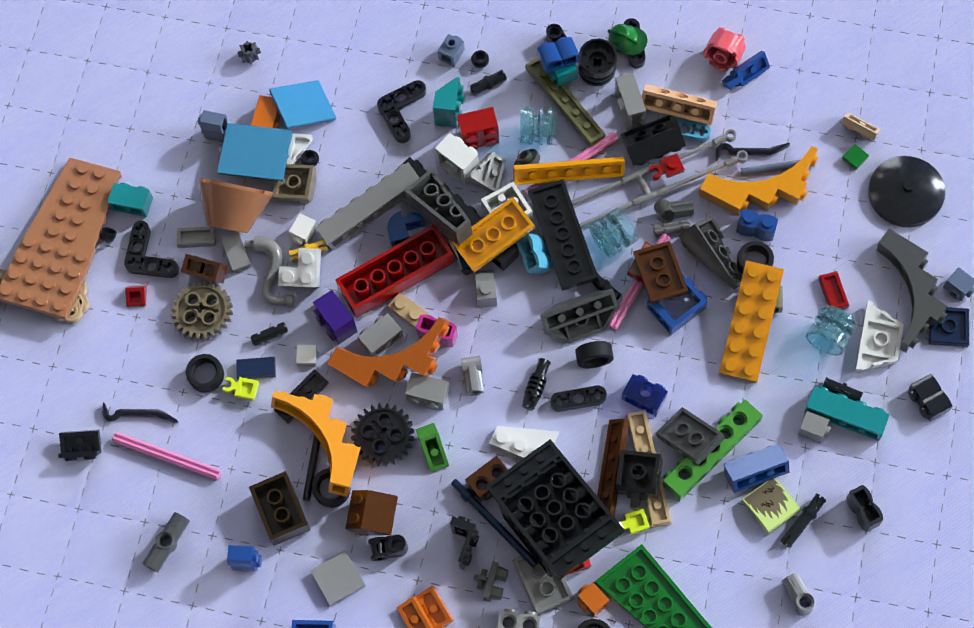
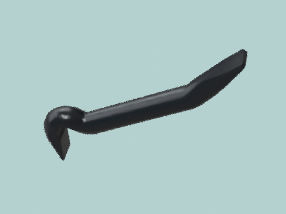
[716,143,790,161]
[102,402,178,423]

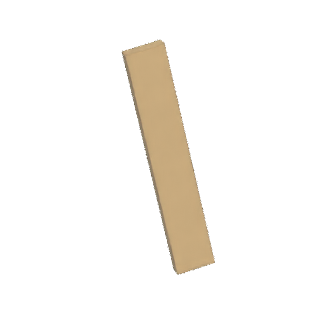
[626,410,672,528]

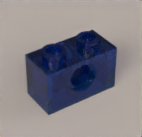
[621,374,668,417]

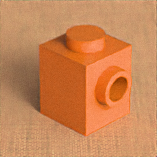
[577,582,610,617]

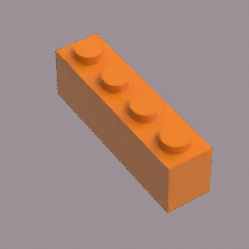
[251,95,281,129]

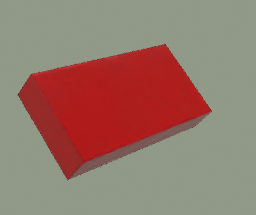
[818,271,850,312]

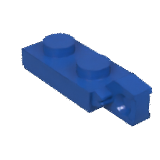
[722,51,770,89]

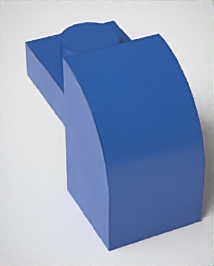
[387,211,424,247]

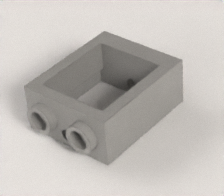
[614,73,646,131]

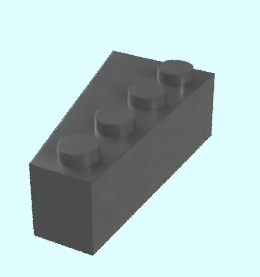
[404,168,473,246]

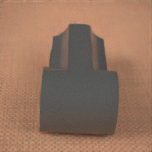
[654,199,694,223]

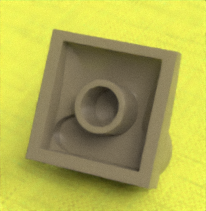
[272,164,316,205]

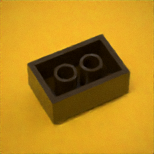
[249,471,311,546]

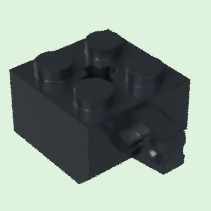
[616,450,663,510]

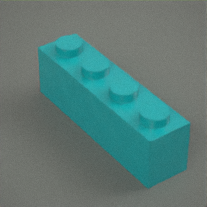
[804,386,890,441]

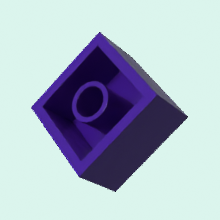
[313,290,358,344]

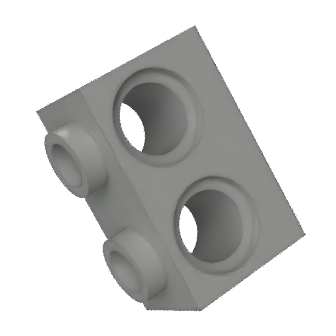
[497,609,540,628]

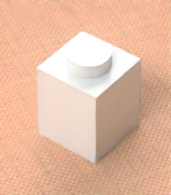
[289,213,318,245]

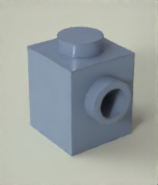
[438,34,465,67]
[943,267,974,301]

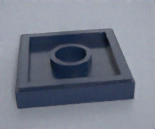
[929,307,969,347]

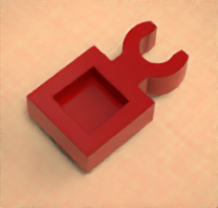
[649,153,685,181]

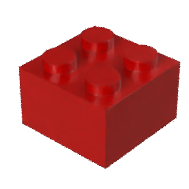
[457,107,499,150]

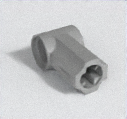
[461,356,484,396]
[781,573,815,615]

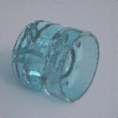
[520,106,555,145]
[589,208,638,258]
[806,305,857,356]

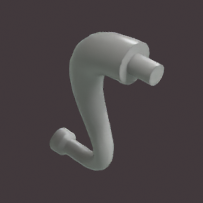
[245,236,294,306]

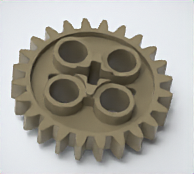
[170,281,233,341]

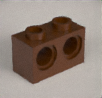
[181,254,228,283]
[465,455,508,503]

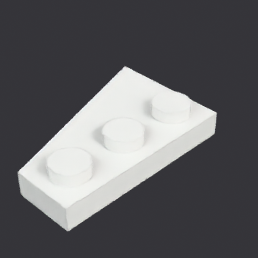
[489,426,559,459]

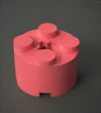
[703,27,746,71]

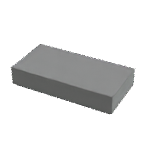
[177,226,216,248]
[221,232,251,273]

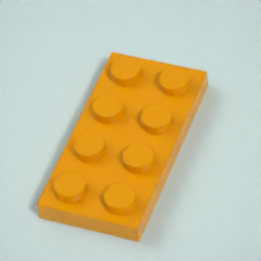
[452,197,536,273]

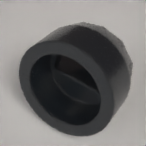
[100,227,117,243]

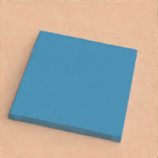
[269,80,336,129]

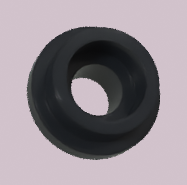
[471,50,489,68]
[301,150,319,166]

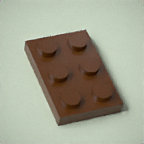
[633,241,688,305]

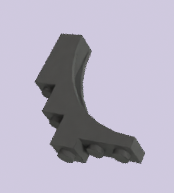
[876,228,947,353]

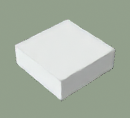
[296,345,317,365]

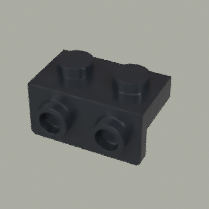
[58,429,102,461]

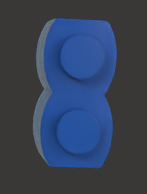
[537,37,579,73]
[736,210,778,241]
[227,545,262,571]

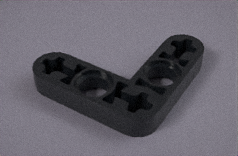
[377,80,426,143]
[124,221,179,278]

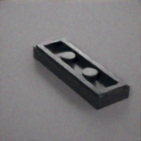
[274,369,329,424]

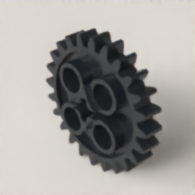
[351,403,415,466]

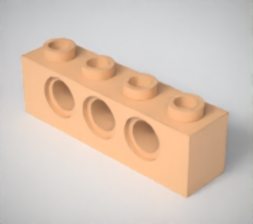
[642,84,718,125]

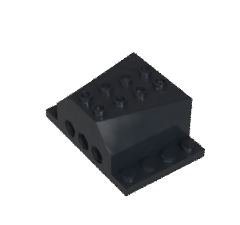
[486,439,625,581]

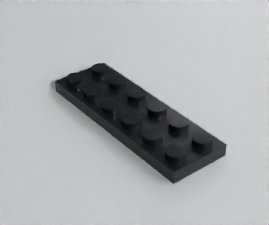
[528,179,598,291]

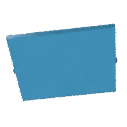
[217,123,293,182]

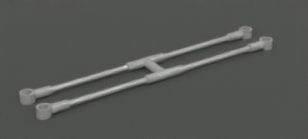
[571,129,748,228]

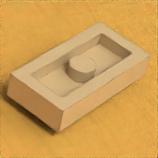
[841,112,881,140]
[388,292,429,329]

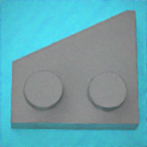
[466,152,506,193]

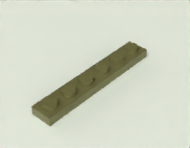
[525,58,605,146]

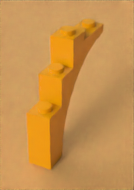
[699,146,819,216]
[271,390,361,497]

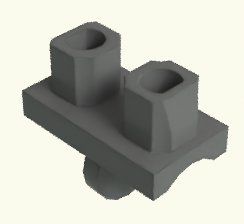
[473,561,509,602]

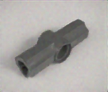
[142,512,190,573]

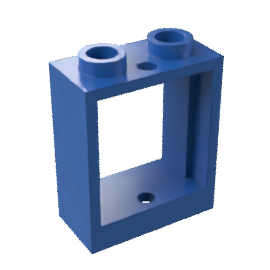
[646,274,708,335]

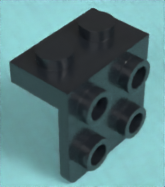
[450,516,479,570]

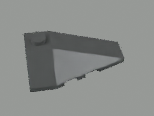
[678,216,742,290]

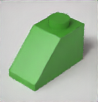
[415,423,449,472]

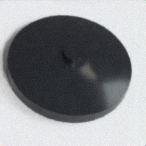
[868,156,945,227]

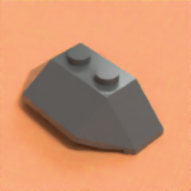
[540,289,619,343]

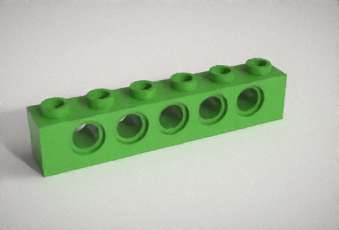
[663,399,763,502]

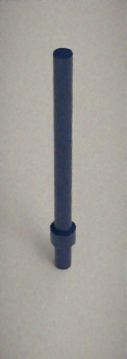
[451,479,538,568]

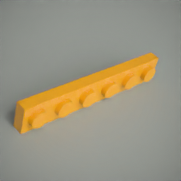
[513,157,625,185]

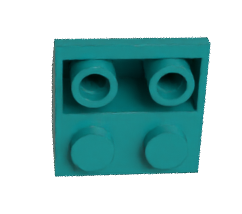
[433,77,464,127]

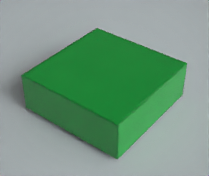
[842,144,869,170]

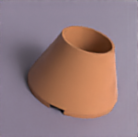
[198,177,273,233]

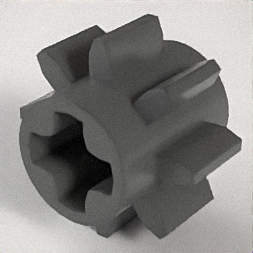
[238,41,261,64]

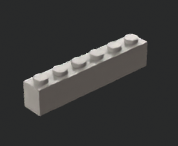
[316,162,419,250]

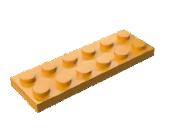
[719,260,784,383]

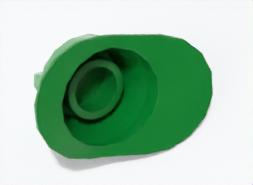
[608,24,648,56]

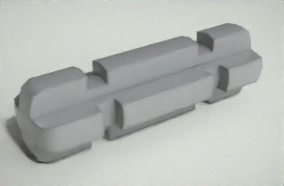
[653,219,690,236]

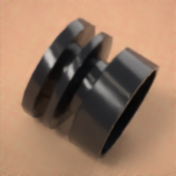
[578,38,617,86]

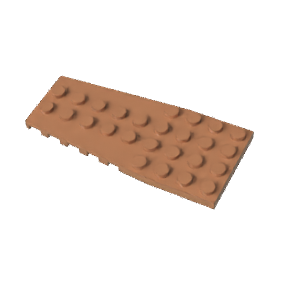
[0,158,122,320]

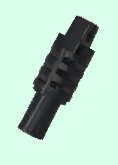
[522,358,551,411]

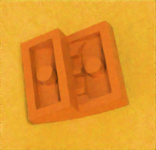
[396,586,454,628]

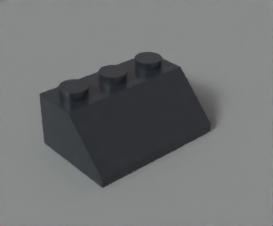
[620,115,686,166]

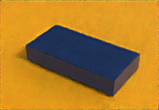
[236,357,276,380]

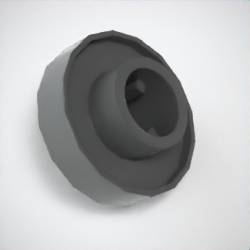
[514,149,540,165]

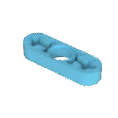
[661,116,711,142]

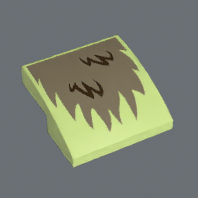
[742,478,800,533]

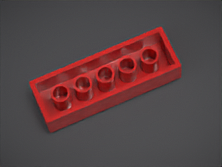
[335,225,455,318]

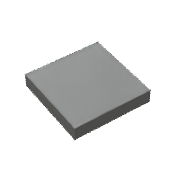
[311,551,365,607]

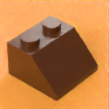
[345,490,398,536]

